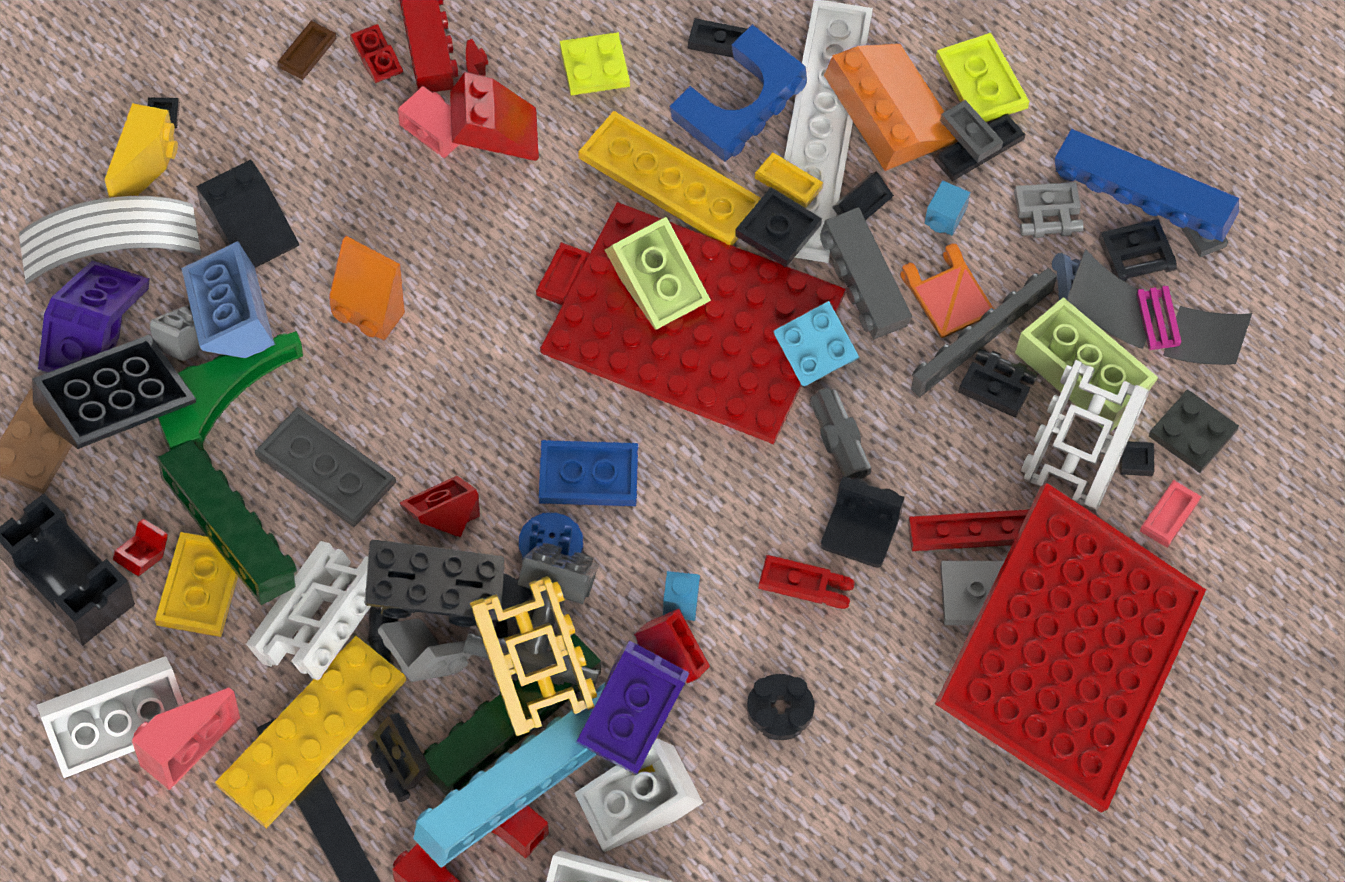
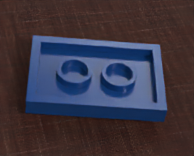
[539,440,638,506]

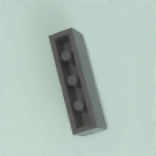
[820,207,912,340]

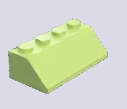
[1015,297,1158,432]

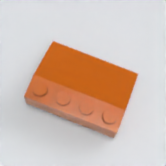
[824,44,958,171]

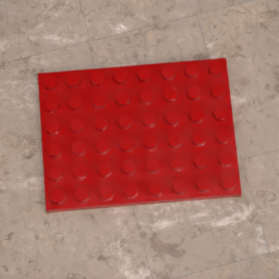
[540,202,846,444]
[935,483,1207,812]

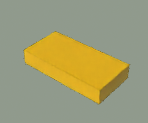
[755,152,823,208]

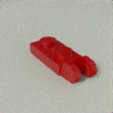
[758,555,855,609]

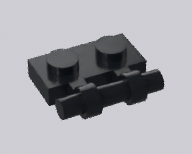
[958,349,1038,418]
[367,713,431,802]

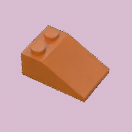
[329,236,405,341]

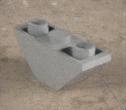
[150,304,200,361]

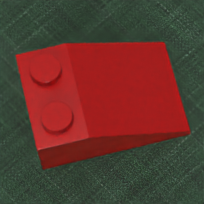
[450,72,539,161]

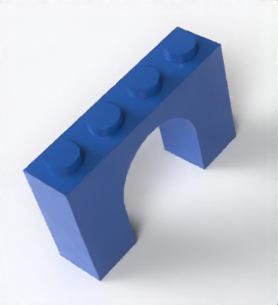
[669,24,807,162]

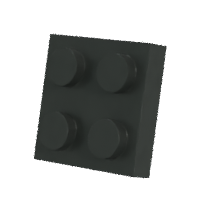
[1149,389,1239,473]

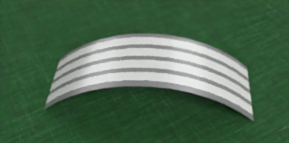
[19,196,201,285]

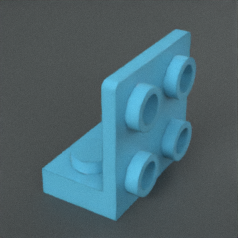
[774,301,859,386]

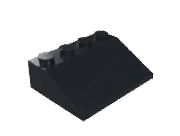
[32,334,196,449]

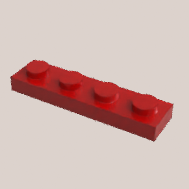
[908,509,1029,552]

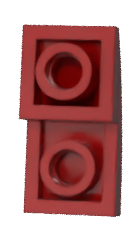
[350,24,403,83]
[466,39,488,77]

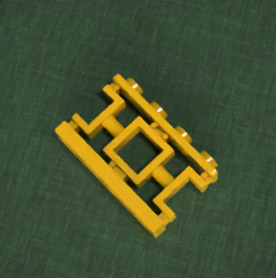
[470,576,597,736]

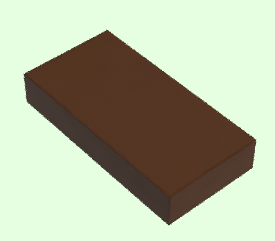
[277,20,337,80]

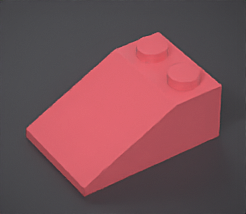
[132,688,240,790]

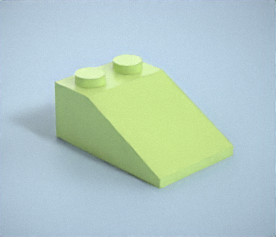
[605,217,711,330]

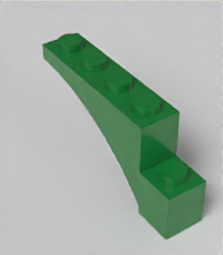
[158,331,303,451]

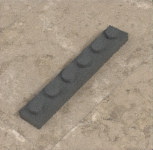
[911,267,1057,398]

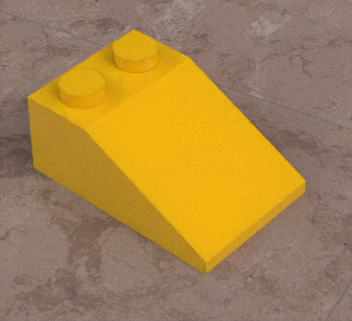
[105,103,178,198]

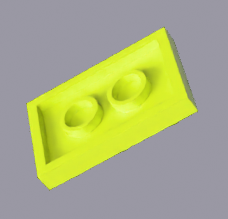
[936,33,1030,122]

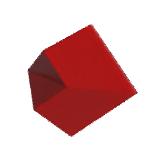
[399,476,480,538]

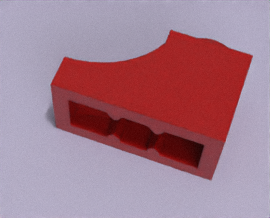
[634,609,710,684]

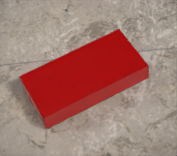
[536,242,590,305]

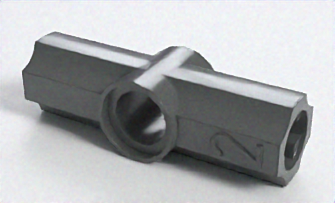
[810,387,872,480]

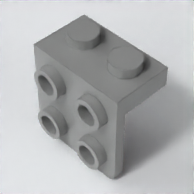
[378,619,472,682]

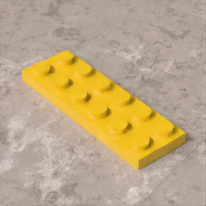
[578,111,761,246]
[215,636,407,829]

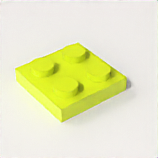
[560,32,630,96]

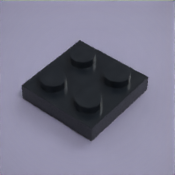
[735,187,822,267]

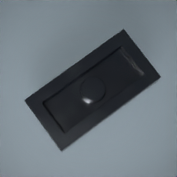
[688,18,748,58]

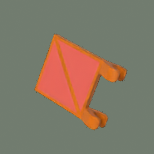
[900,243,994,339]

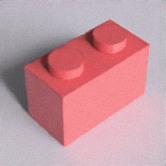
[398,86,460,158]

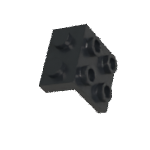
[821,476,905,568]

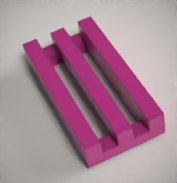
[1136,286,1181,350]

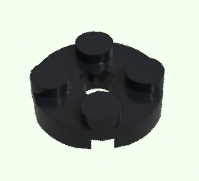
[747,674,815,740]

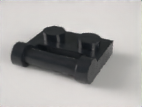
[1099,219,1177,282]

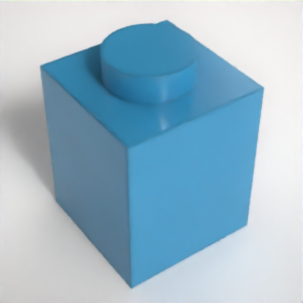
[924,180,971,236]
[663,571,700,621]

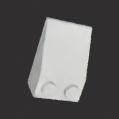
[575,738,703,852]

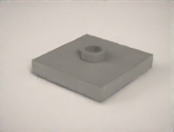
[940,561,1004,625]

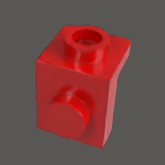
[113,519,168,577]

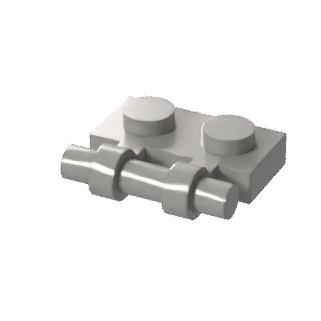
[1014,182,1083,238]

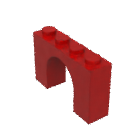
[392,805,549,882]

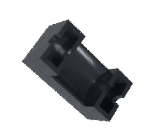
[0,493,135,646]

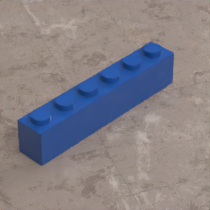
[1055,129,1239,242]

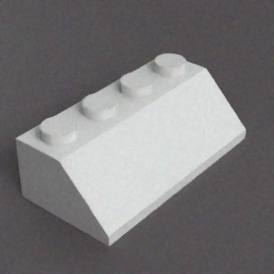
[37,656,185,778]

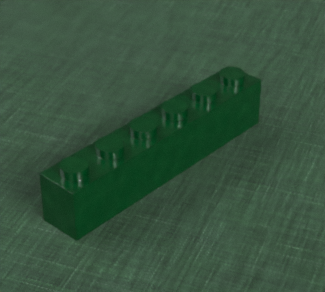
[157,440,297,605]
[423,633,601,796]

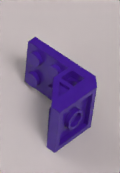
[38,260,150,372]
[575,640,689,775]

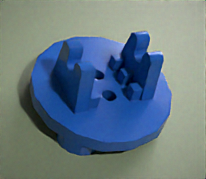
[519,512,583,560]

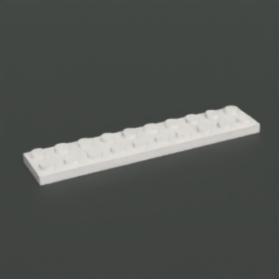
[784,0,873,263]

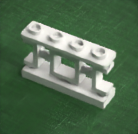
[1021,360,1149,512]
[246,541,371,680]

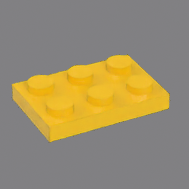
[155,532,238,637]

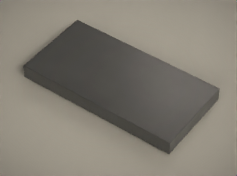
[255,407,396,527]

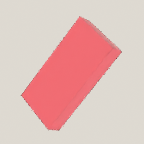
[1140,480,1201,548]

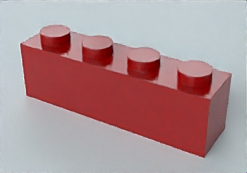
[399,0,459,93]

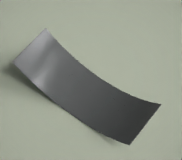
[1067,249,1253,365]

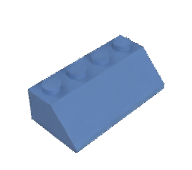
[181,241,275,358]

